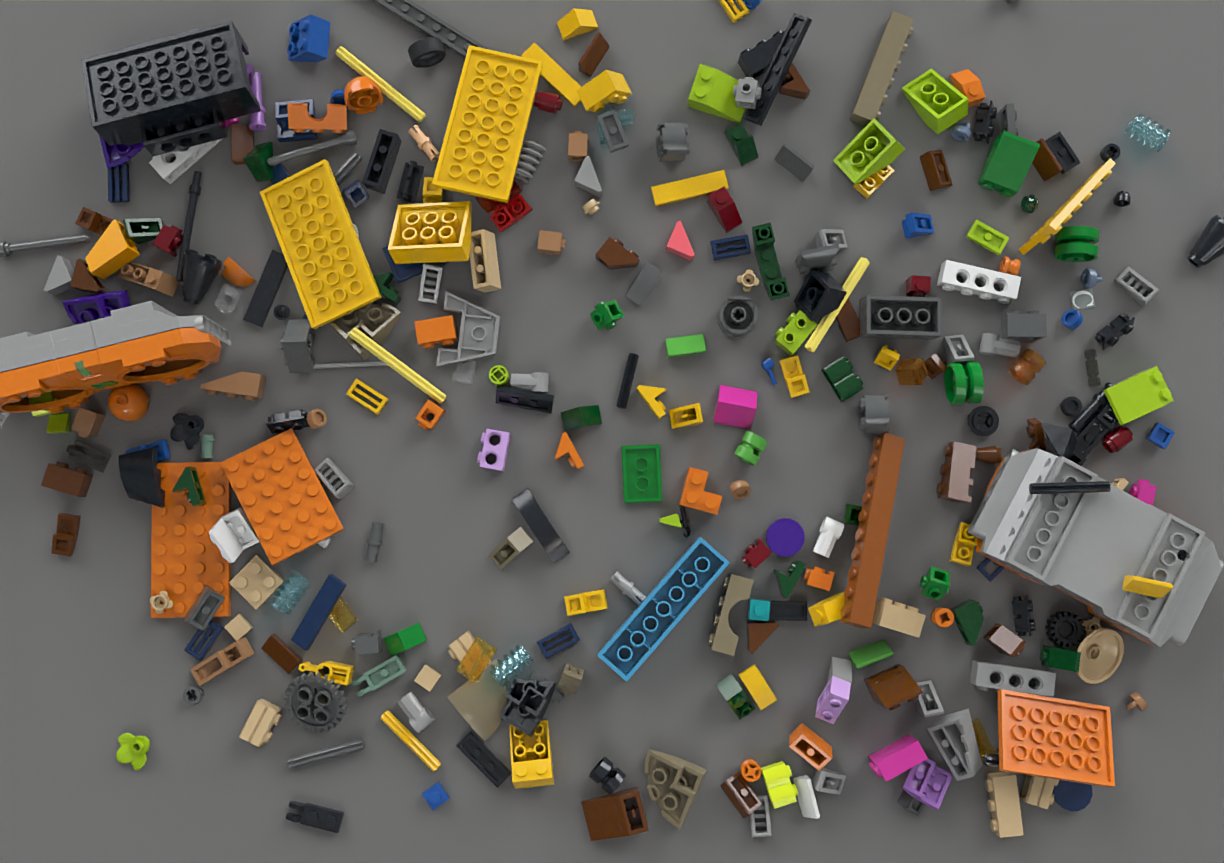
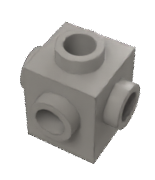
[733,77,762,109]

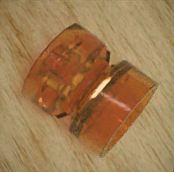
[1009,349,1046,385]

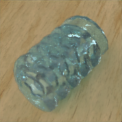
[1124,113,1171,152]
[268,569,310,614]
[490,644,534,688]

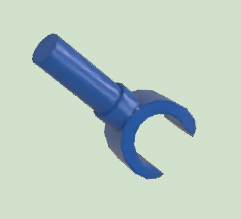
[761,358,777,385]

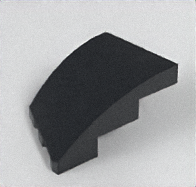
[118,447,165,508]
[499,679,556,737]

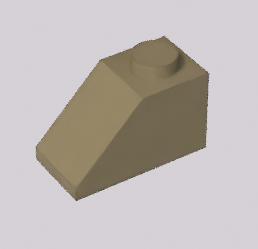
[489,527,533,570]

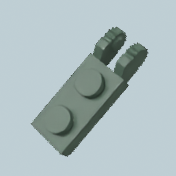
[351,654,407,697]

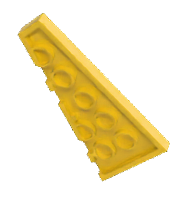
[1018,158,1116,255]

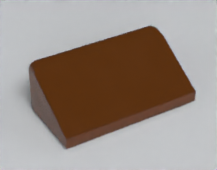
[578,32,609,76]
[231,124,254,165]
[1032,138,1063,181]
[920,150,952,191]
[261,634,303,674]
[721,771,763,818]

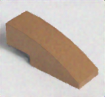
[190,637,255,686]

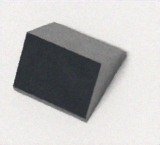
[1041,423,1077,460]

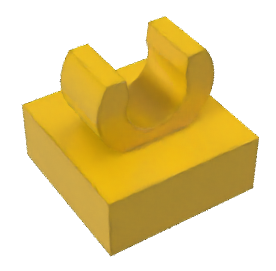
[873,345,900,371]

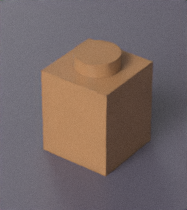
[568,131,588,162]
[537,230,566,256]
[71,407,105,439]

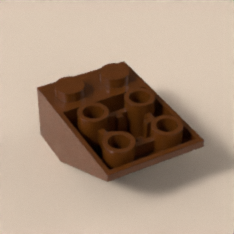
[864,664,923,710]
[581,786,649,841]

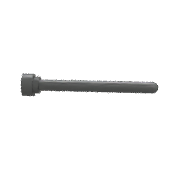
[267,129,357,166]
[0,235,91,258]

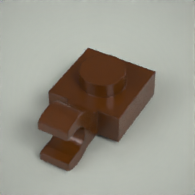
[1026,418,1046,451]

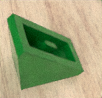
[383,622,427,656]

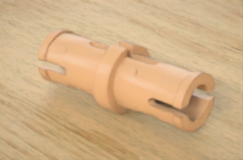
[408,125,440,162]

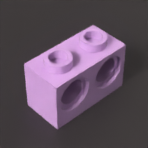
[477,429,511,472]
[815,676,851,724]

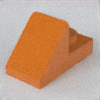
[555,432,585,470]

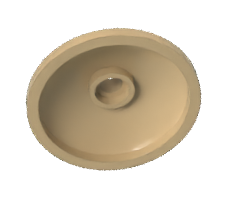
[1076,628,1124,684]

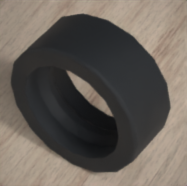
[408,37,446,68]

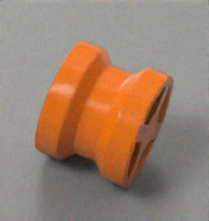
[999,256,1021,276]
[931,607,954,628]
[740,759,761,782]

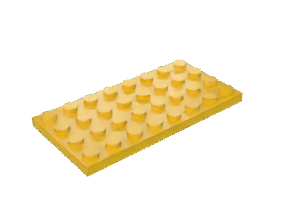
[432,45,543,203]
[260,159,382,329]

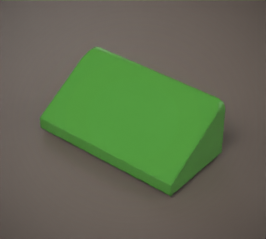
[665,334,706,358]
[849,640,893,669]

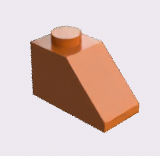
[950,69,986,108]

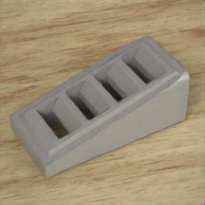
[418,262,443,304]
[1115,266,1159,307]
[314,457,355,499]
[750,795,772,838]

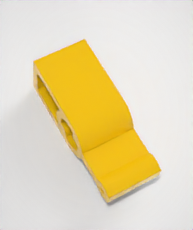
[299,661,355,685]

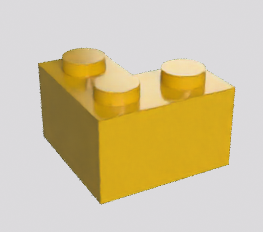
[576,70,632,113]

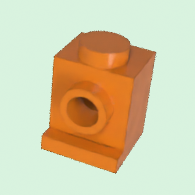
[415,399,446,431]
[803,566,835,591]

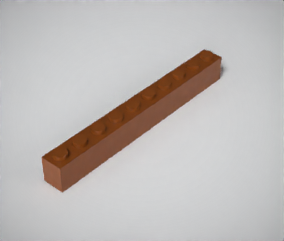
[840,432,905,629]

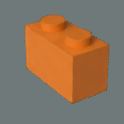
[414,315,458,349]
[789,723,833,771]

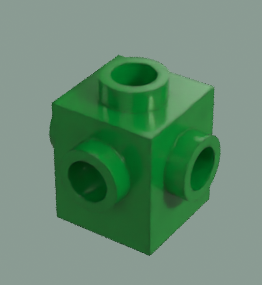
[590,300,624,330]
[920,566,950,601]

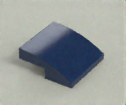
[275,99,317,143]

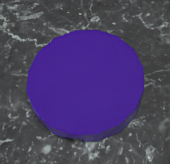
[766,518,805,557]

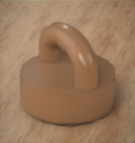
[307,408,327,429]
[730,480,751,499]
[1127,691,1148,712]

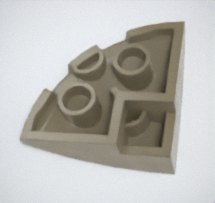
[328,302,402,361]
[447,659,508,741]
[645,749,708,829]

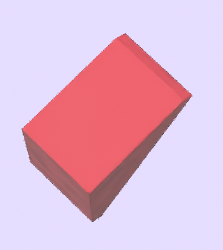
[666,220,695,261]

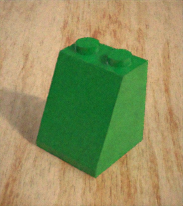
[977,131,1040,197]

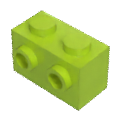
[774,310,818,356]

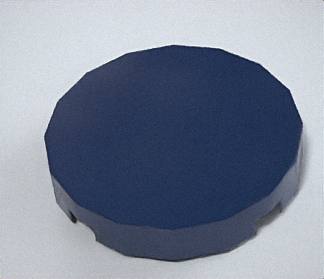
[1053,780,1093,811]

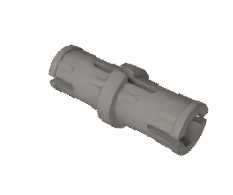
[610,571,646,606]

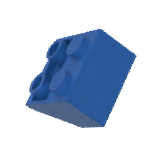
[287,14,330,63]

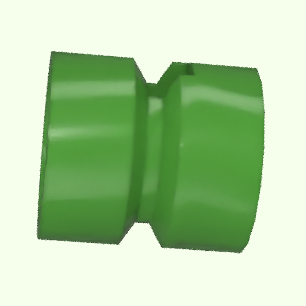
[734,431,768,466]

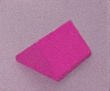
[713,385,757,429]

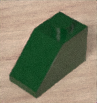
[949,599,984,646]
[1040,645,1081,673]

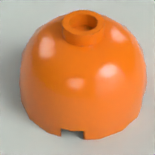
[344,77,383,114]
[108,384,150,421]

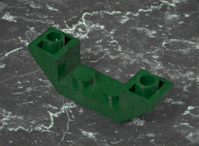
[752,222,790,301]

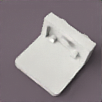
[209,507,260,564]

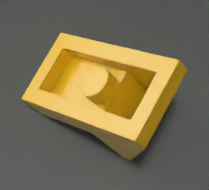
[636,385,666,419]

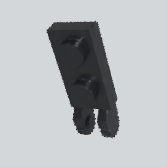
[285,801,344,833]

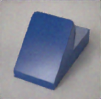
[902,213,934,238]

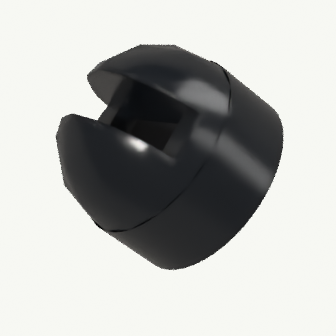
[1114,191,1131,207]
[274,304,290,320]

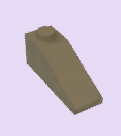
[557,663,584,695]

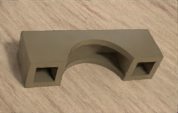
[708,573,754,656]

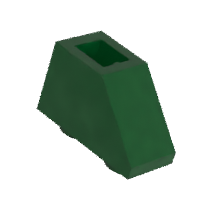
[716,674,756,720]

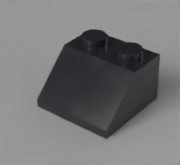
[794,269,847,321]

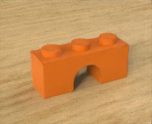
[287,103,347,133]

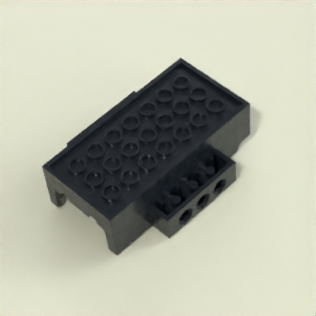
[81,21,261,157]

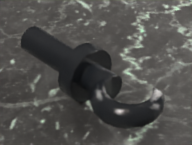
[680,507,691,537]

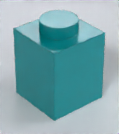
[747,598,770,621]

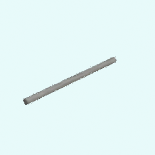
[314,361,388,369]

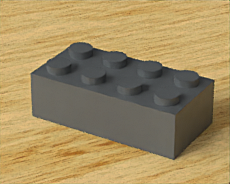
[859,295,942,340]

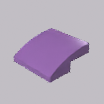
[902,759,953,811]

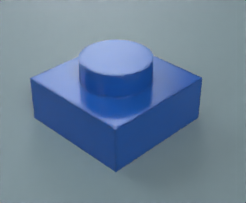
[1146,422,1175,449]
[422,781,450,810]

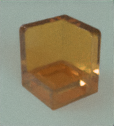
[895,358,928,385]

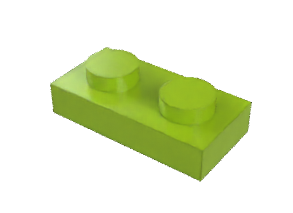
[966,219,1009,256]

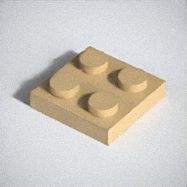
[229,555,285,610]

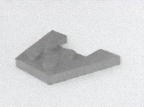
[436,292,501,367]

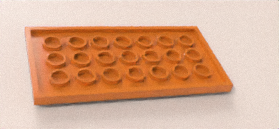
[151,462,231,618]

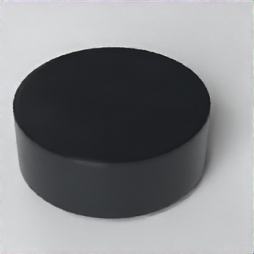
[1060,396,1082,416]

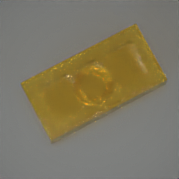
[329,596,358,633]

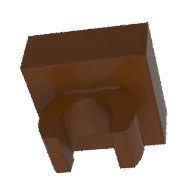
[920,354,947,379]

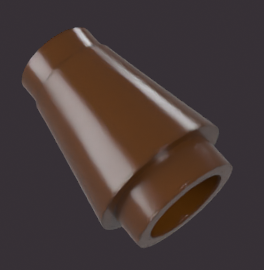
[975,446,1001,465]

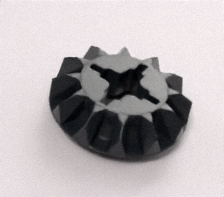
[968,406,999,436]

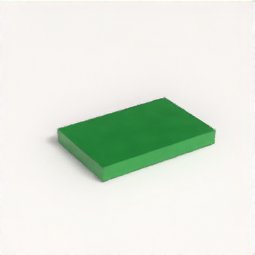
[621,444,662,503]

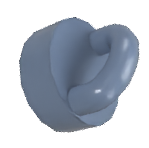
[951,122,971,142]
[1081,269,1103,288]

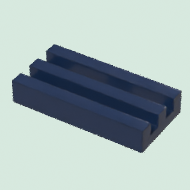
[107,163,130,203]
[710,234,751,261]
[184,619,224,661]
[537,623,580,659]

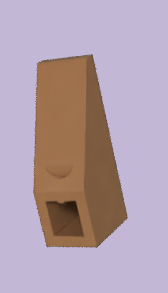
[118,262,179,297]
[200,372,266,401]

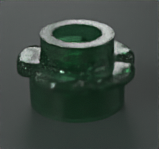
[1021,194,1039,213]

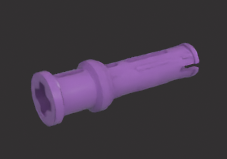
[249,72,267,131]

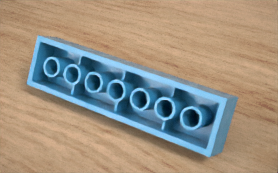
[597,537,730,682]

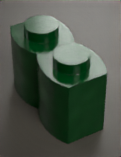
[821,357,863,402]

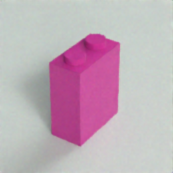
[868,734,928,782]

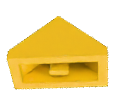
[557,8,598,41]
[669,403,703,429]

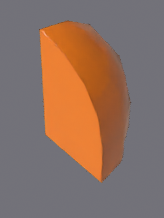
[220,257,256,287]

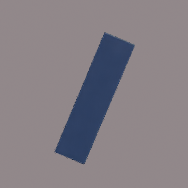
[291,574,347,651]

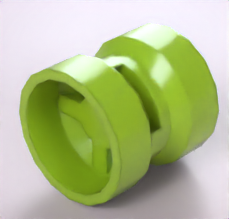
[489,365,510,386]

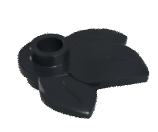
[170,412,204,450]

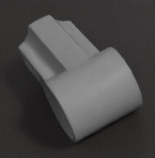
[979,333,1021,358]
[511,372,549,393]
[397,691,435,733]

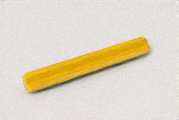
[380,710,441,771]

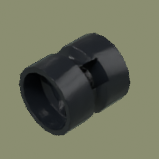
[589,756,626,795]

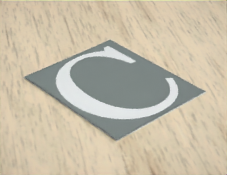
[1070,288,1096,310]

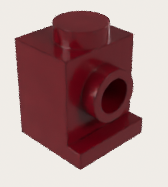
[153,224,183,257]
[905,275,931,297]
[741,538,772,568]

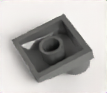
[795,244,839,276]

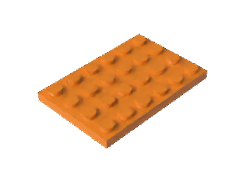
[220,428,344,566]
[997,689,1115,788]

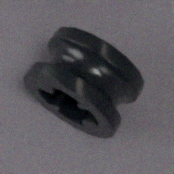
[1100,143,1120,162]

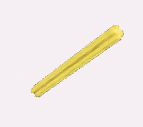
[335,46,426,122]
[805,257,870,352]
[349,327,446,404]

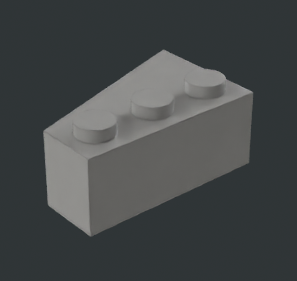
[927,708,982,781]

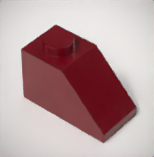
[706,186,743,233]

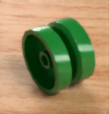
[1054,226,1099,262]
[944,361,984,405]

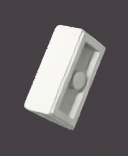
[793,775,820,819]

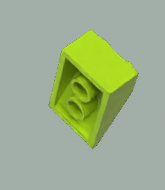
[687,64,745,123]
[901,68,969,134]
[833,118,905,185]
[1103,366,1174,425]

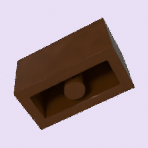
[41,461,93,497]

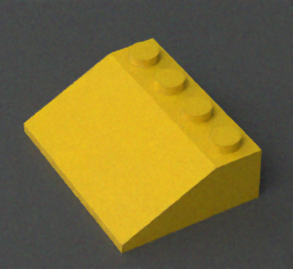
[388,201,471,264]

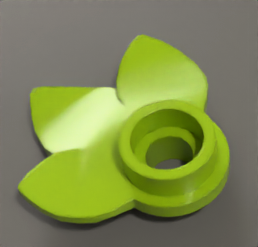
[116,733,150,771]

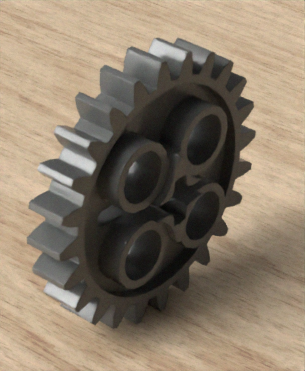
[283,672,348,733]

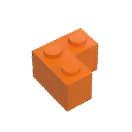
[679,467,722,515]

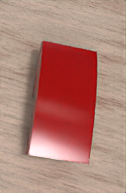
[489,194,533,232]

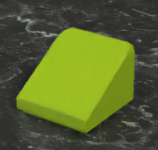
[46,413,71,434]
[659,513,682,528]

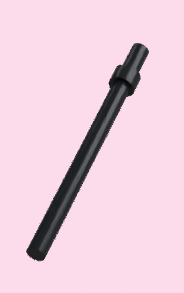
[176,171,202,282]

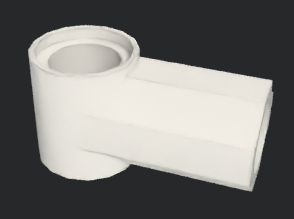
[813,516,844,558]

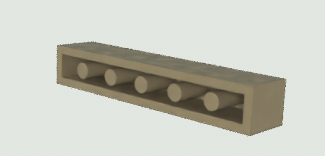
[849,11,914,126]

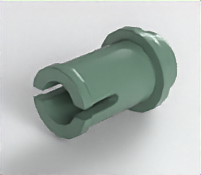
[199,435,215,458]

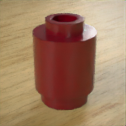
[534,91,563,114]
[1102,426,1133,453]

